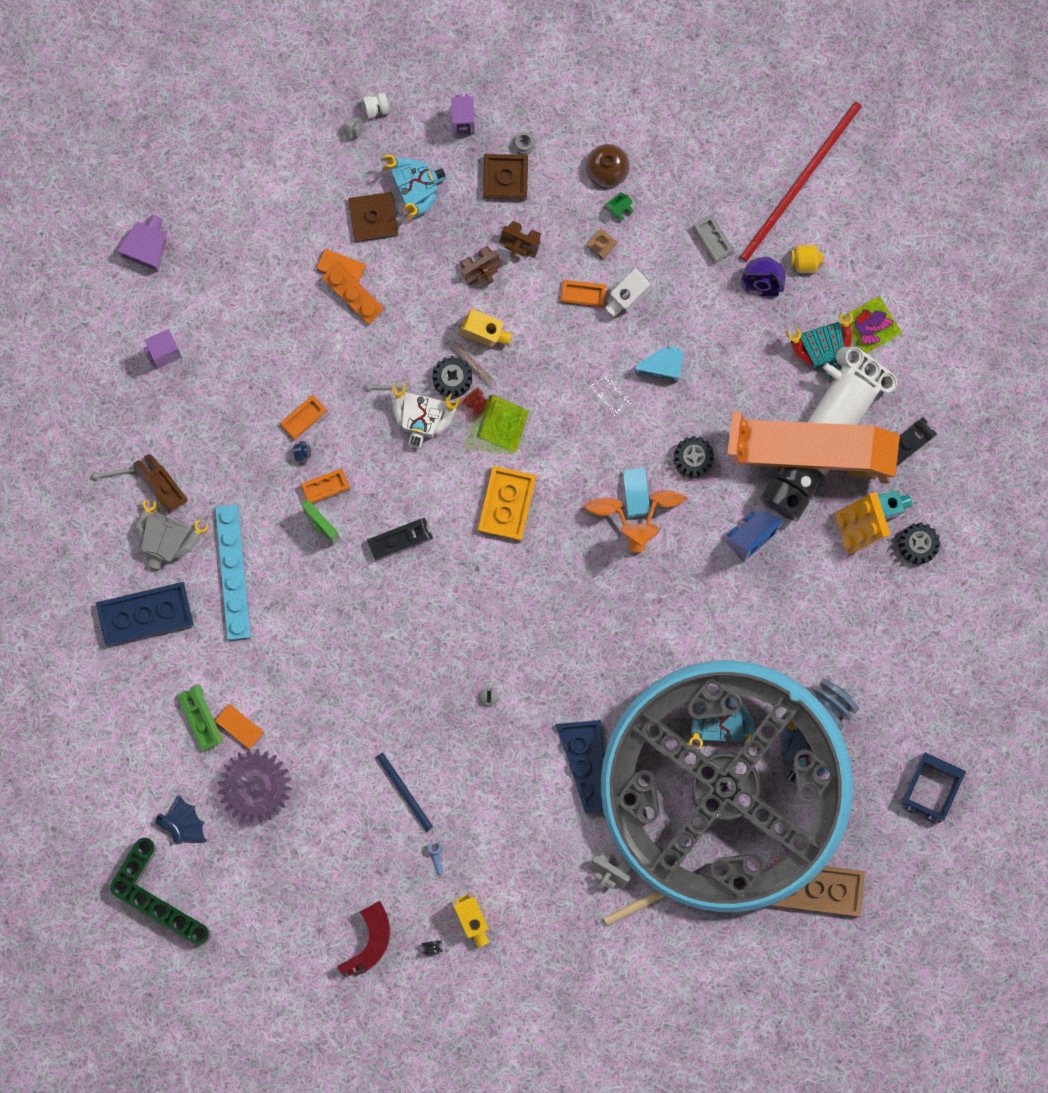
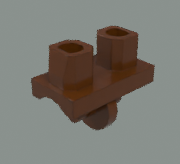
[499,221,541,259]
[460,246,503,285]

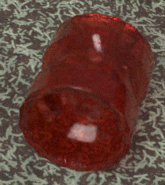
[463,388,494,419]

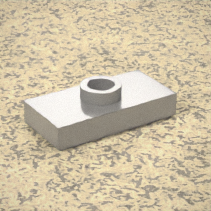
[692,214,734,264]

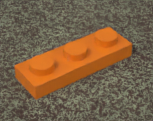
[322,262,385,325]

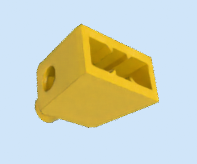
[458,308,513,347]
[451,892,489,948]

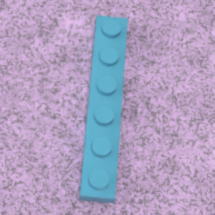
[215,504,251,640]

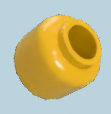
[791,245,823,273]

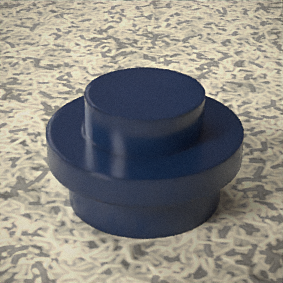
[293,441,311,463]

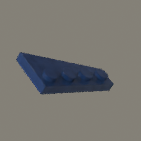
[556,720,604,813]

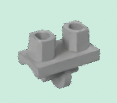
[588,850,632,890]

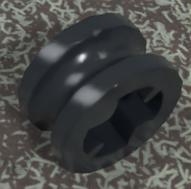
[421,940,443,955]

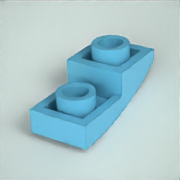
[623,467,651,518]

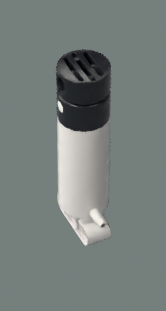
[760,347,897,522]

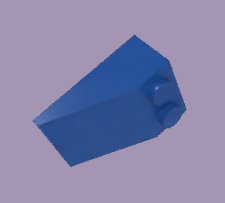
[726,510,783,562]

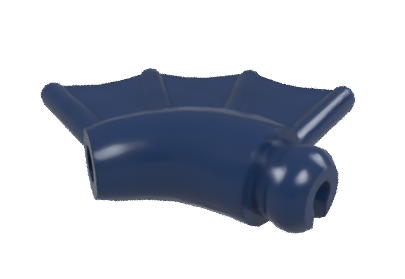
[154,795,207,844]

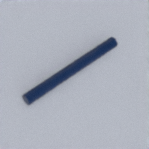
[376,752,434,832]

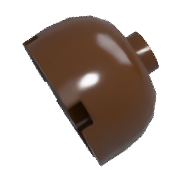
[586,144,630,189]

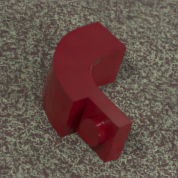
[337,901,391,977]

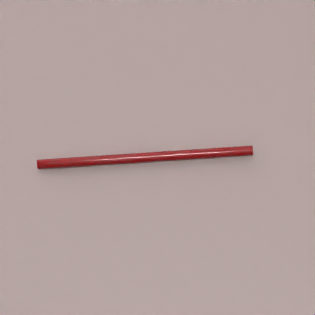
[740,101,862,262]

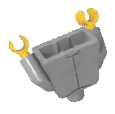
[136,500,208,569]

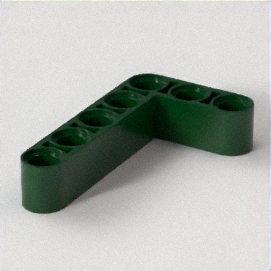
[110,837,211,945]

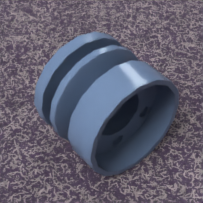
[813,678,859,731]

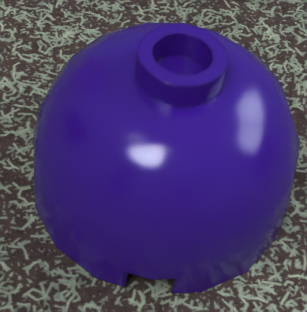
[741,257,786,299]

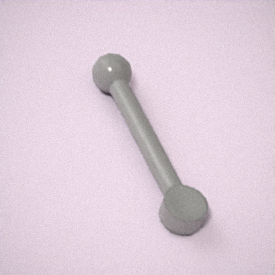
[364,383,411,392]
[92,467,136,481]

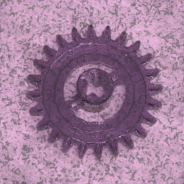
[217,749,292,824]

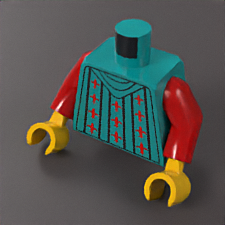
[785,311,853,378]

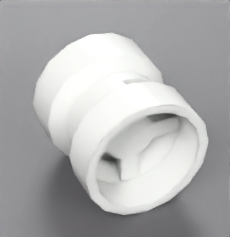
[363,92,390,119]

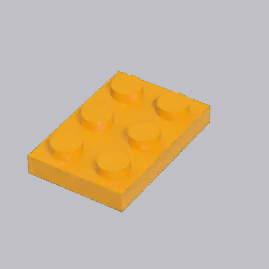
[478,465,537,541]
[834,492,890,555]

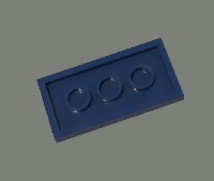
[95,582,194,647]

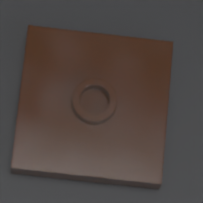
[483,154,528,200]
[348,192,398,242]

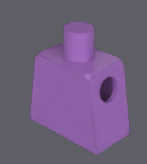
[118,215,167,271]

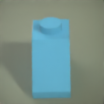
[635,346,684,382]

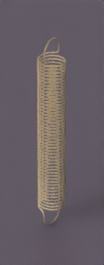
[449,340,495,386]

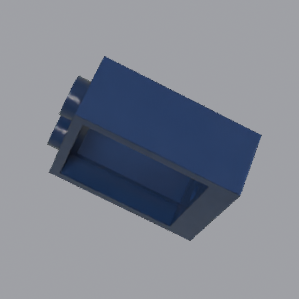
[900,752,966,824]

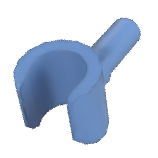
[428,842,443,875]

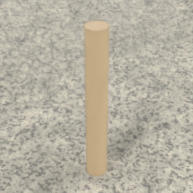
[603,891,666,926]

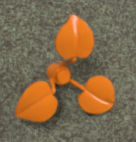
[582,490,688,552]

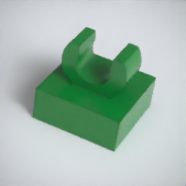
[604,192,633,221]

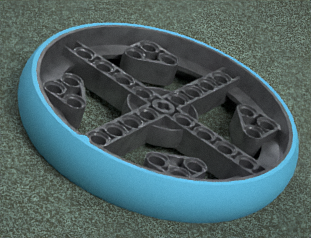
[601,660,853,912]

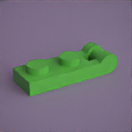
[178,684,224,752]

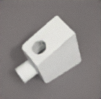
[605,268,654,317]

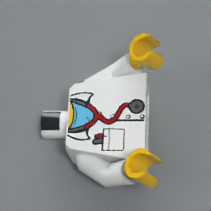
[392,382,461,448]

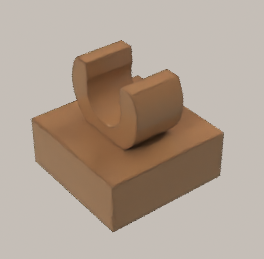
[587,228,618,260]

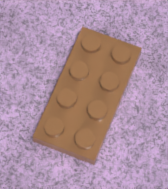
[770,860,865,917]

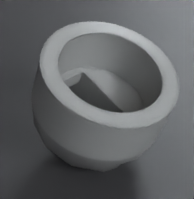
[480,688,498,706]

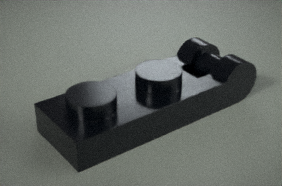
[897,417,938,466]
[367,518,434,561]

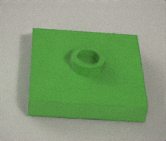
[302,500,340,545]

